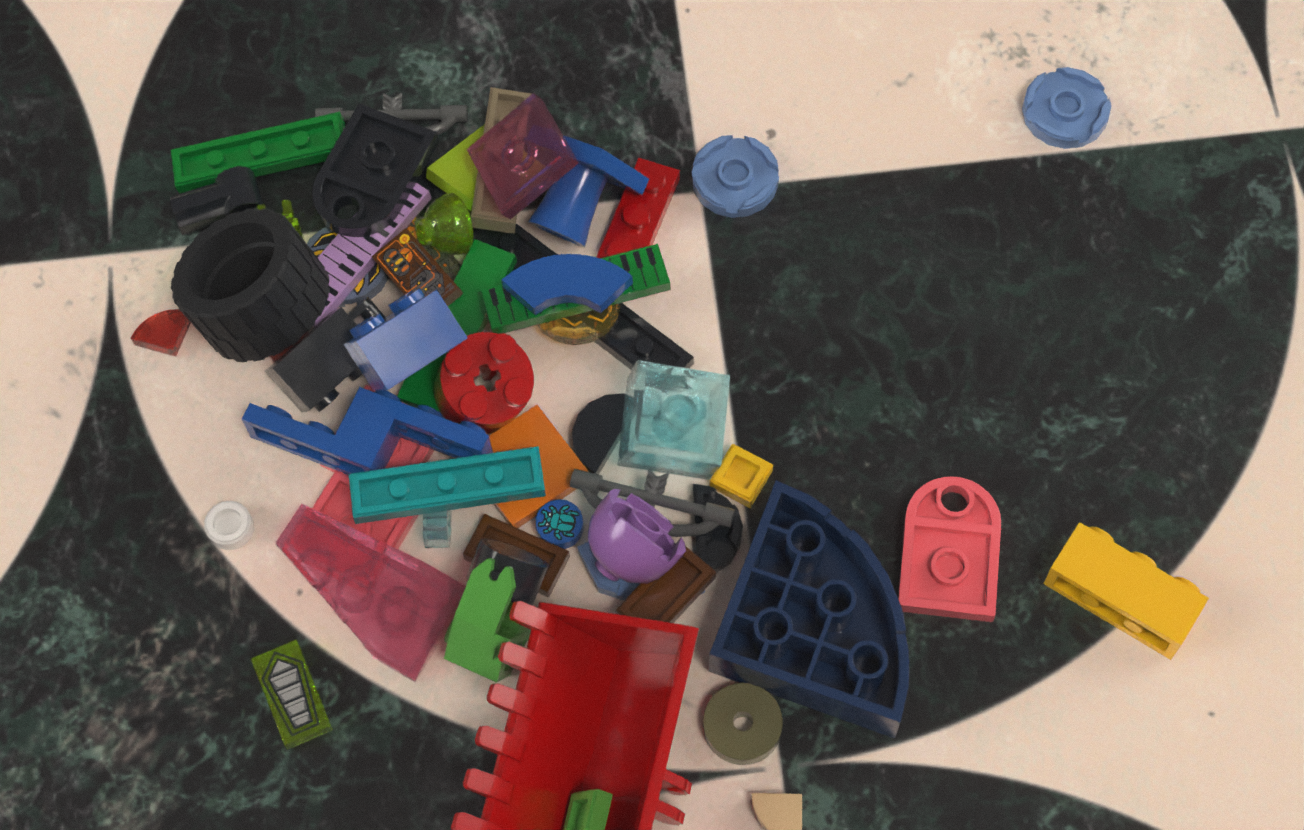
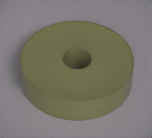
[703,683,783,765]

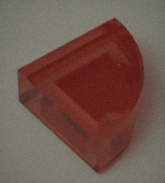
[130,309,191,357]

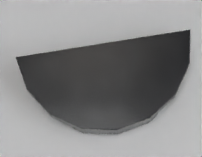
[572,393,641,475]
[693,484,743,574]

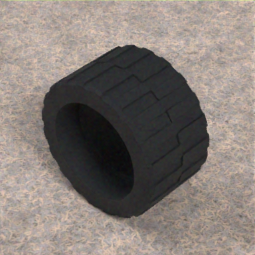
[171,208,330,362]

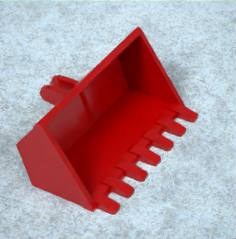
[451,601,699,830]

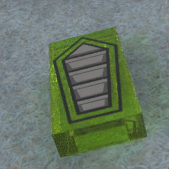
[251,639,333,750]

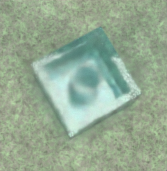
[617,360,730,480]

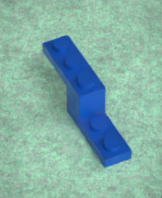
[242,387,493,475]

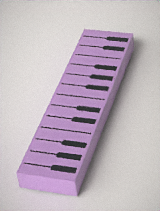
[313,183,432,327]

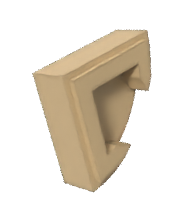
[751,793,802,830]

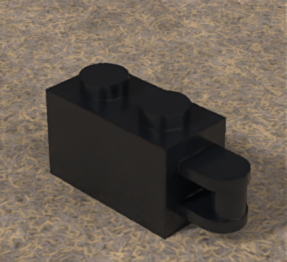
[265,297,386,412]

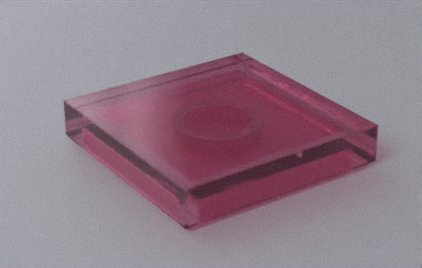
[467,93,579,220]

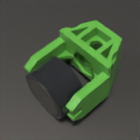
[444,538,549,683]

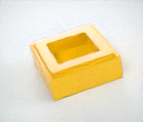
[709,443,773,508]

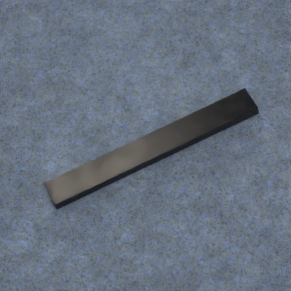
[416,159,694,396]

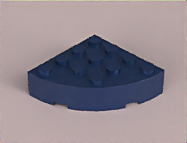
[709,480,909,738]

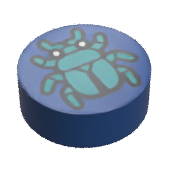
[536,500,584,549]

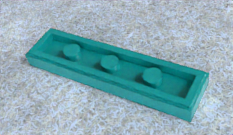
[349,446,546,524]

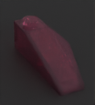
[276,504,466,682]

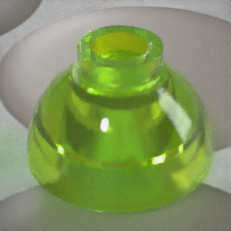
[415,192,473,255]

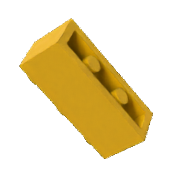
[1043,522,1209,660]

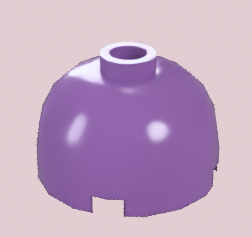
[588,489,686,584]

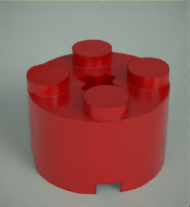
[434,332,534,434]

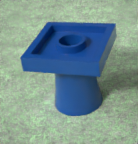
[528,126,649,247]

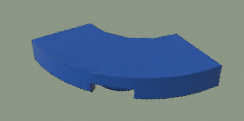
[501,254,633,315]

